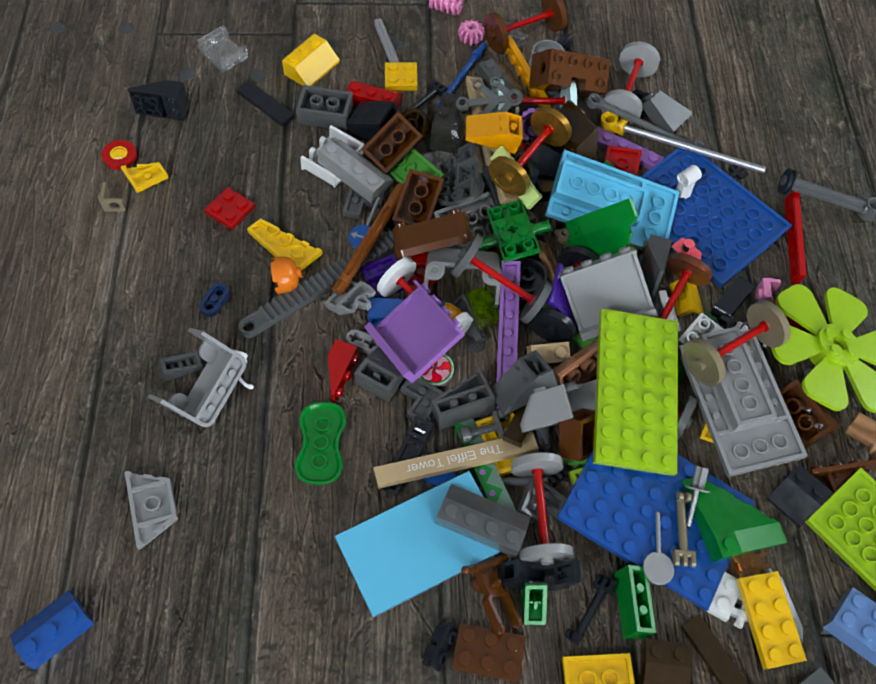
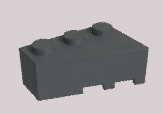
[431,368,495,430]

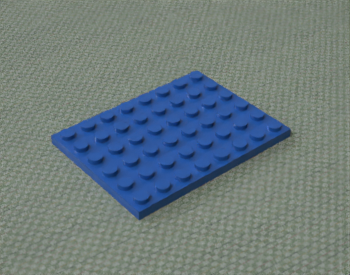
[641,142,793,288]
[556,448,755,611]

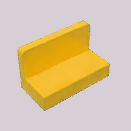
[669,280,704,318]

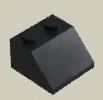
[767,464,833,528]

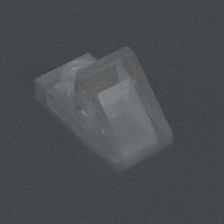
[504,18,529,48]

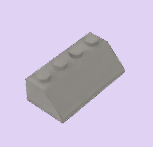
[318,140,394,204]

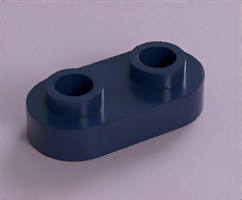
[199,283,230,317]

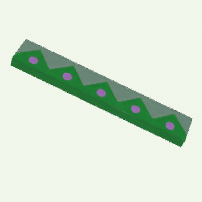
[454,418,516,511]

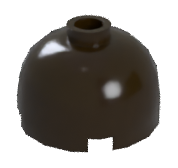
[401,108,431,143]

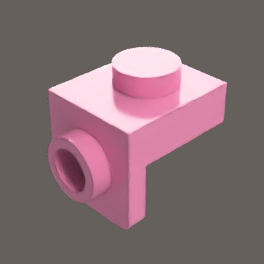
[755,278,781,301]

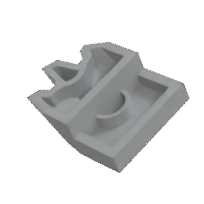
[324,280,376,315]

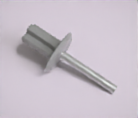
[685,466,710,527]

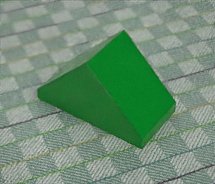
[521,583,548,625]

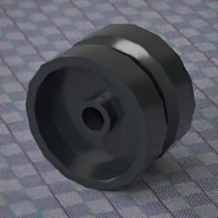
[515,257,548,305]

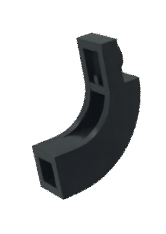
[501,559,581,591]

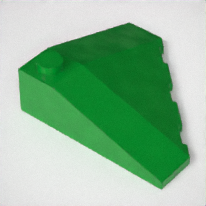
[565,198,638,258]
[681,478,787,563]

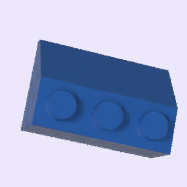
[10,590,94,670]

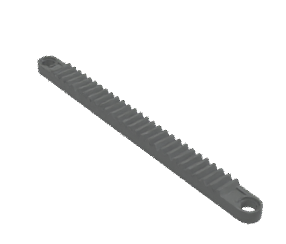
[238,204,448,338]

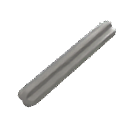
[374,18,399,62]

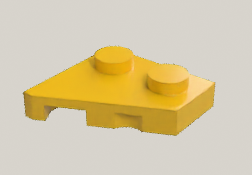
[121,162,169,193]

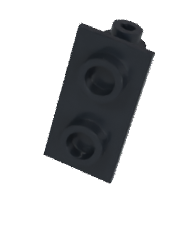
[422,621,457,673]

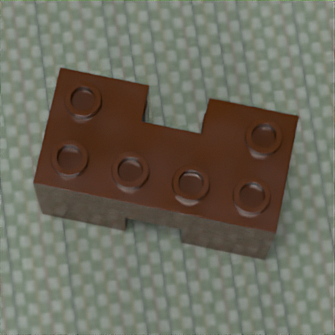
[529,48,610,97]

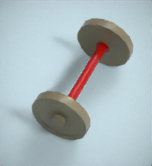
[683,300,791,387]

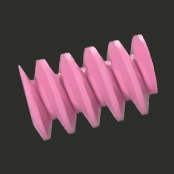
[429,0,463,16]

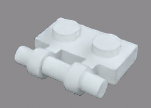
[706,572,748,629]

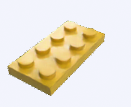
[736,571,807,670]

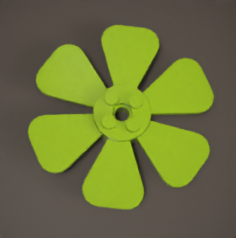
[771,284,876,413]

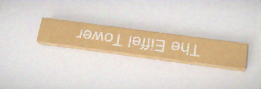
[373,432,539,489]

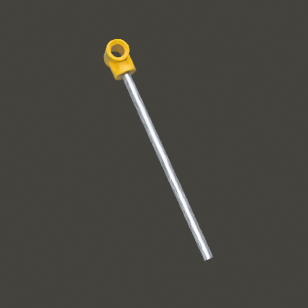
[600,111,766,174]

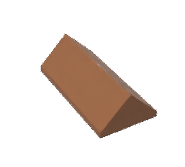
[553,338,598,386]

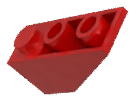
[328,339,360,403]

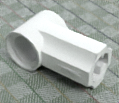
[676,165,702,199]

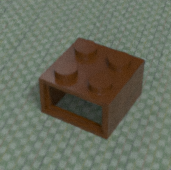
[558,408,595,462]

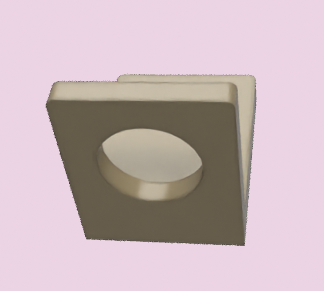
[98,182,126,212]

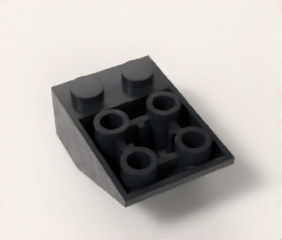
[128,80,190,121]

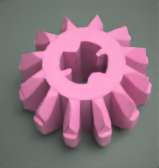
[458,19,485,45]

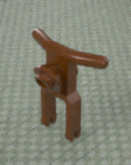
[461,553,522,635]

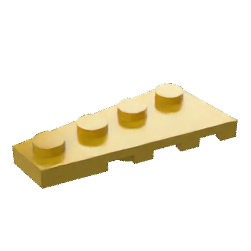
[247,218,323,270]

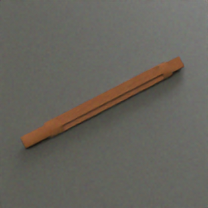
[332,183,404,295]

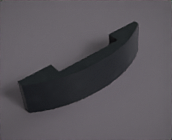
[380,416,434,497]

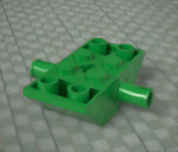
[479,200,551,263]

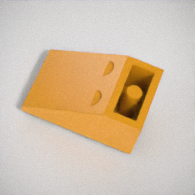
[465,111,523,154]

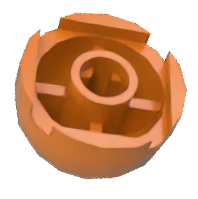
[271,257,302,295]

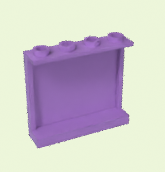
[364,280,465,383]

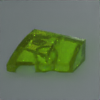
[468,287,499,328]

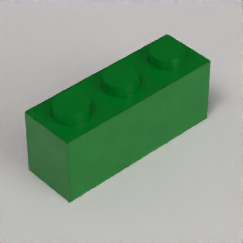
[614,565,656,640]

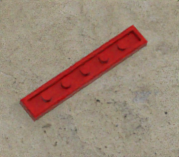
[784,190,807,285]

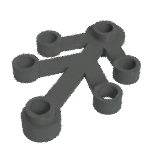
[456,76,523,114]

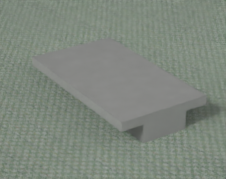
[678,326,808,477]

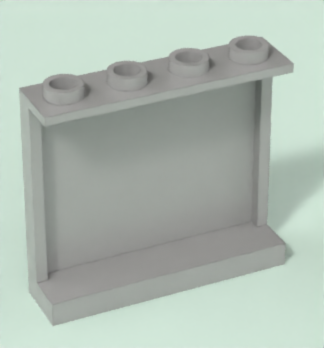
[559,246,658,341]

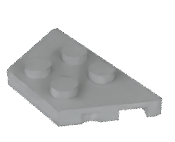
[124,471,178,550]

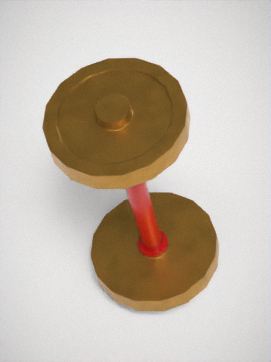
[488,106,572,196]

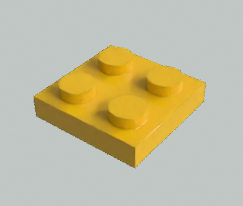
[385,62,417,91]

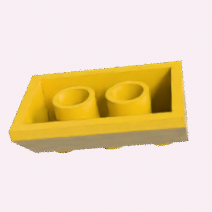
[282,33,340,86]

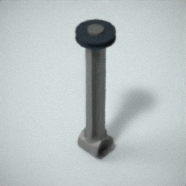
[778,168,876,221]

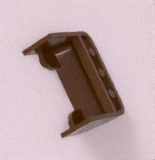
[392,209,473,259]

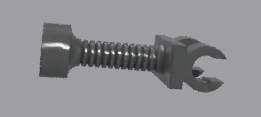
[459,410,509,444]

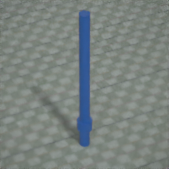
[436,42,487,110]

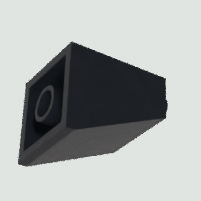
[346,101,398,142]
[528,135,564,176]

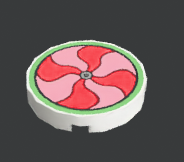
[419,354,454,388]

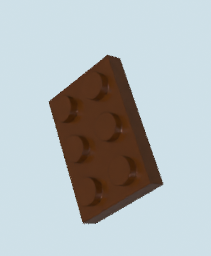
[451,623,526,683]

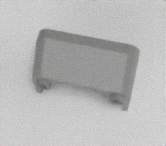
[424,248,502,309]
[148,328,246,427]
[520,380,596,433]

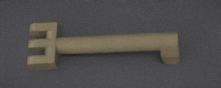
[672,491,696,568]

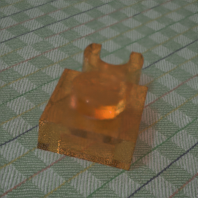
[731,552,772,579]

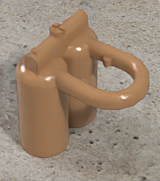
[844,412,876,454]

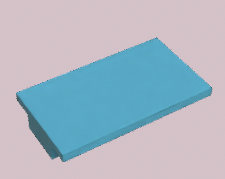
[545,150,680,250]
[335,471,500,618]

